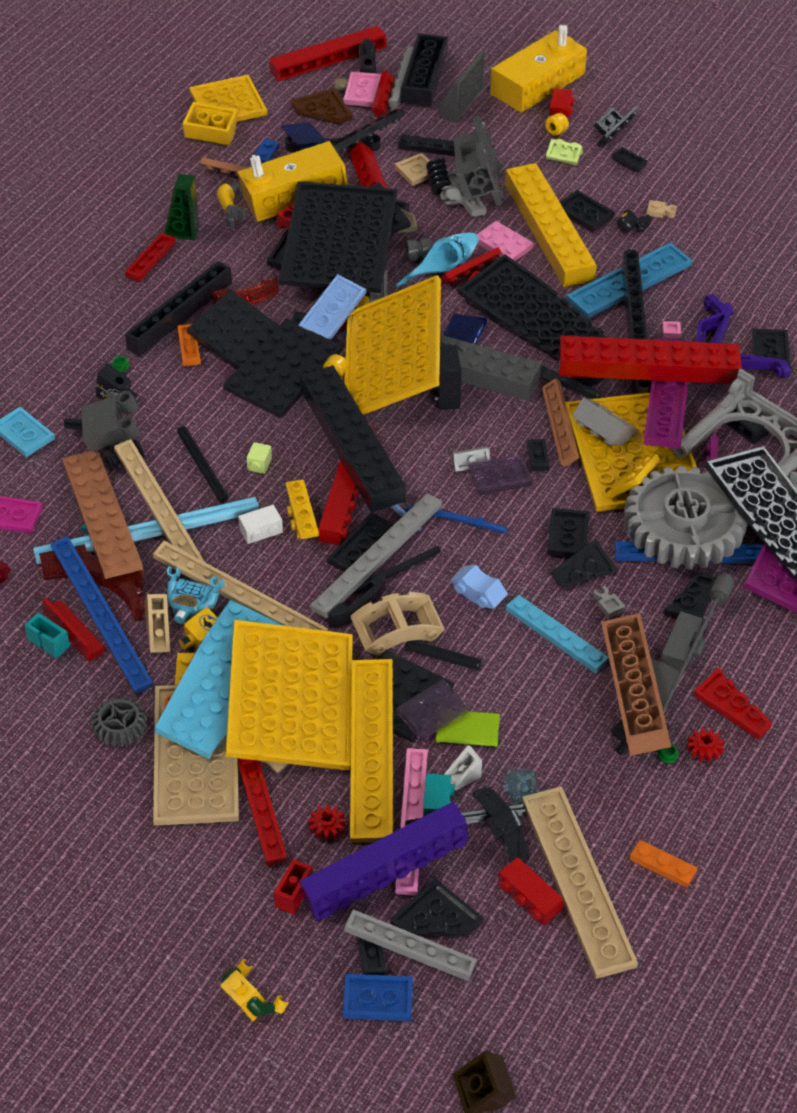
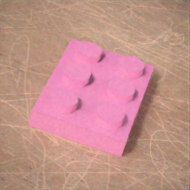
[344,72,381,107]
[477,221,534,261]

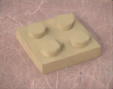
[395,153,430,186]

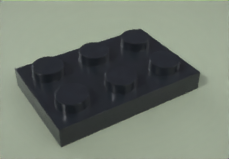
[560,190,615,232]
[752,329,791,370]
[547,508,590,557]

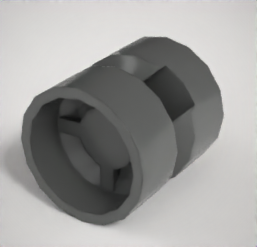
[406,238,432,262]

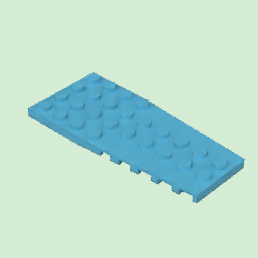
[154,600,284,759]

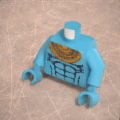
[167,566,225,624]

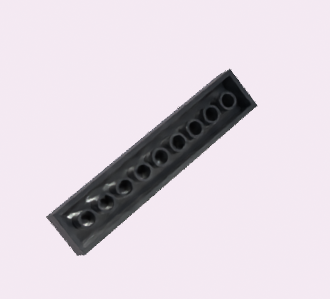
[300,365,406,513]

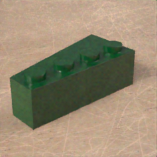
[164,174,200,241]

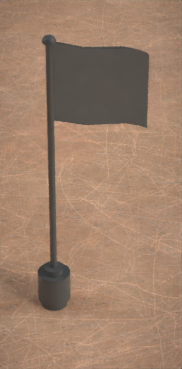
[614,574,734,713]

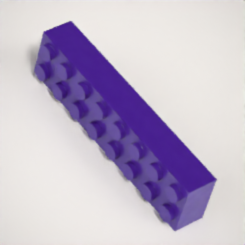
[300,801,468,921]

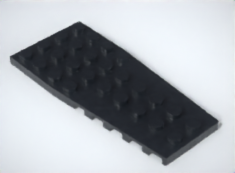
[458,254,607,360]
[704,446,797,581]

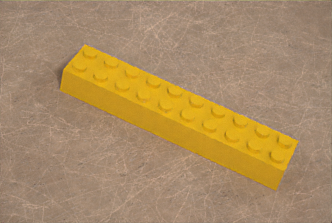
[505,163,597,287]

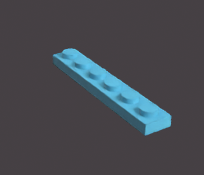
[506,595,609,674]

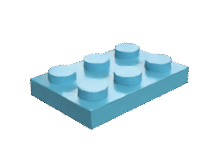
[0,407,55,457]

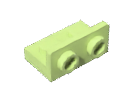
[546,139,583,166]

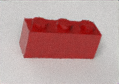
[498,857,564,926]

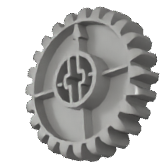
[624,466,748,569]

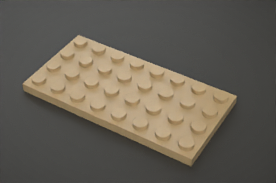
[153,685,239,826]

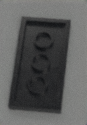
[327,513,394,572]

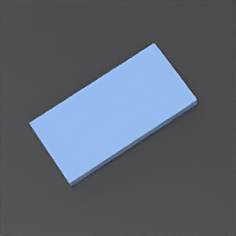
[299,274,367,340]

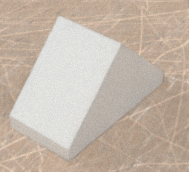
[444,745,482,790]

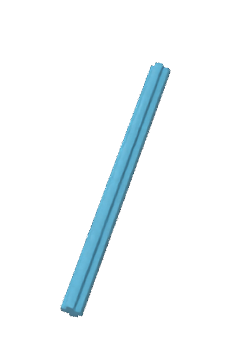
[33,497,259,564]

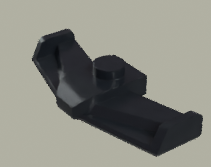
[472,786,529,864]

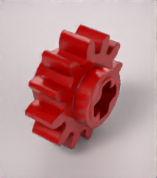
[687,728,724,763]
[308,804,346,841]

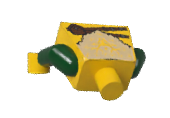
[220,959,289,1022]

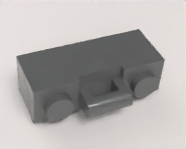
[661,611,706,672]

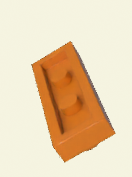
[178,324,201,366]
[629,840,698,888]

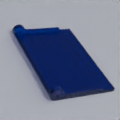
[281,122,328,147]
[443,314,488,344]

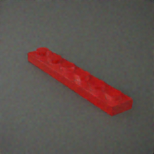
[237,759,288,866]

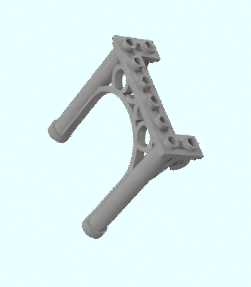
[672,368,797,477]

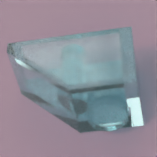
[504,767,536,804]

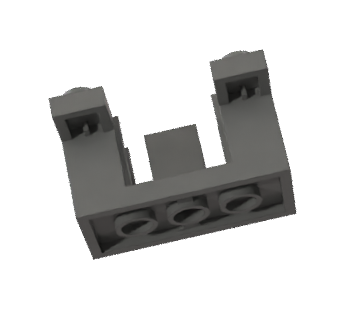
[454,115,504,206]

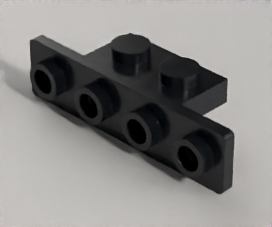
[594,105,638,146]

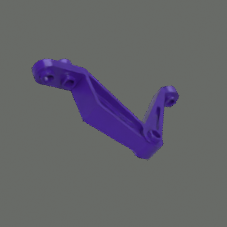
[697,294,791,379]

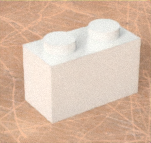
[238,505,283,544]

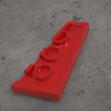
[693,668,772,740]

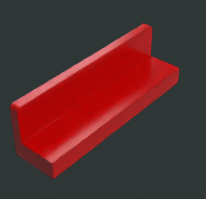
[349,141,387,188]
[42,598,105,661]

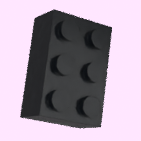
[432,345,462,410]

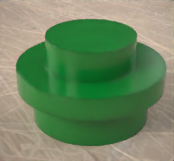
[111,356,129,372]
[658,744,679,763]

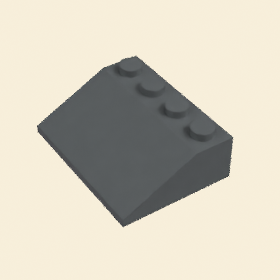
[439,49,485,123]

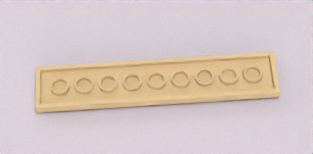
[522,787,638,979]

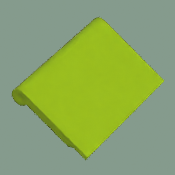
[436,709,500,748]

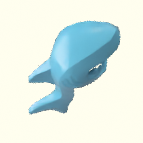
[396,232,479,287]

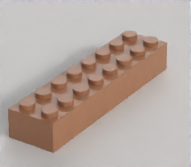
[601,613,671,756]

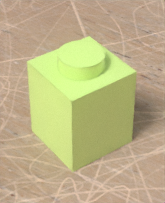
[247,442,272,474]

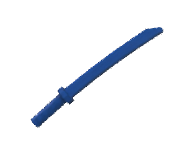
[406,506,508,534]

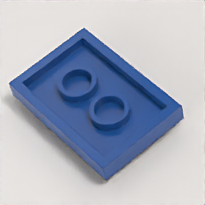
[343,974,413,1021]

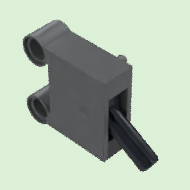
[64,390,140,451]

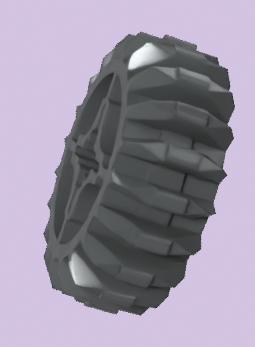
[91,696,147,748]

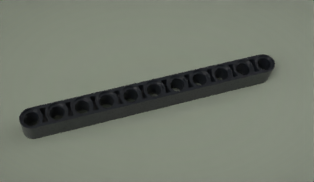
[621,249,652,394]

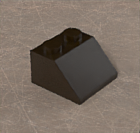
[452,1051,517,1113]

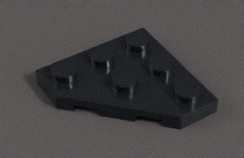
[390,878,484,936]

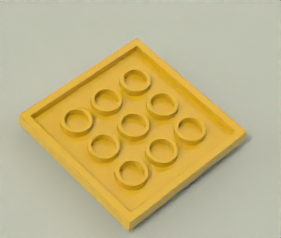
[189,75,267,122]

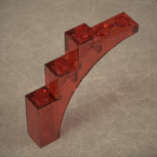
[39,544,145,622]

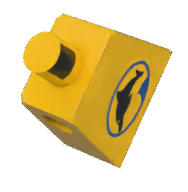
[179,607,218,650]

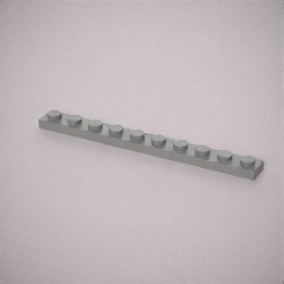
[311,493,442,618]

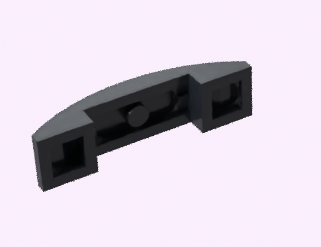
[328,571,386,628]

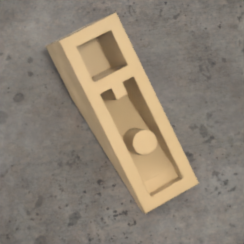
[144,594,170,653]

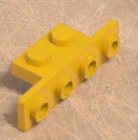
[286,480,319,539]

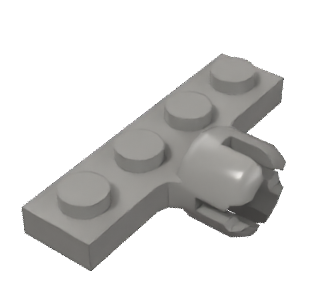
[440,172,487,216]

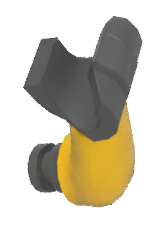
[217,182,246,229]

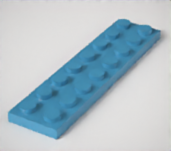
[566,242,693,318]

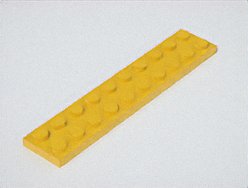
[350,659,393,843]

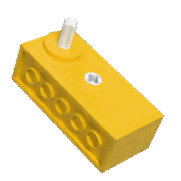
[490,25,587,113]
[238,141,348,222]

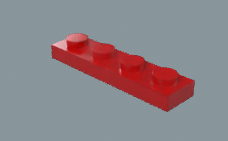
[371,70,395,118]
[125,233,176,282]
[440,247,502,285]

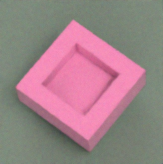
[662,321,681,339]

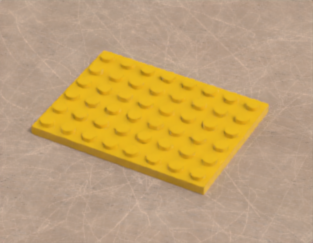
[344,275,441,415]
[565,393,697,512]
[225,620,353,771]

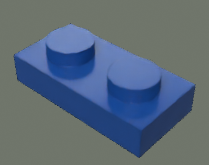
[254,139,279,164]

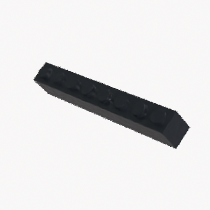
[125,261,232,357]

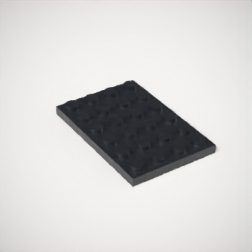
[223,319,343,418]

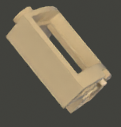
[350,592,445,656]

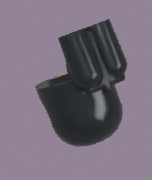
[617,209,652,233]

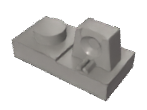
[452,446,491,472]

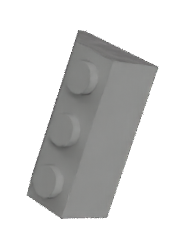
[572,397,639,446]

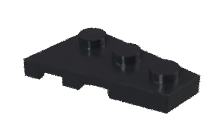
[550,539,618,588]
[664,572,717,619]

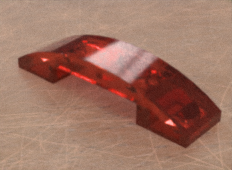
[212,276,279,305]

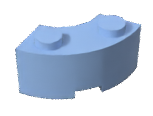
[450,565,508,608]

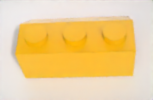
[183,102,238,146]

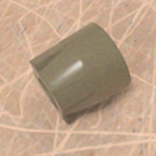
[335,78,349,91]

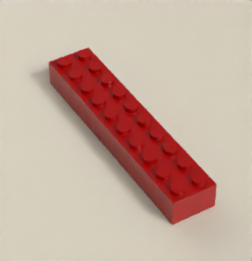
[559,336,742,384]

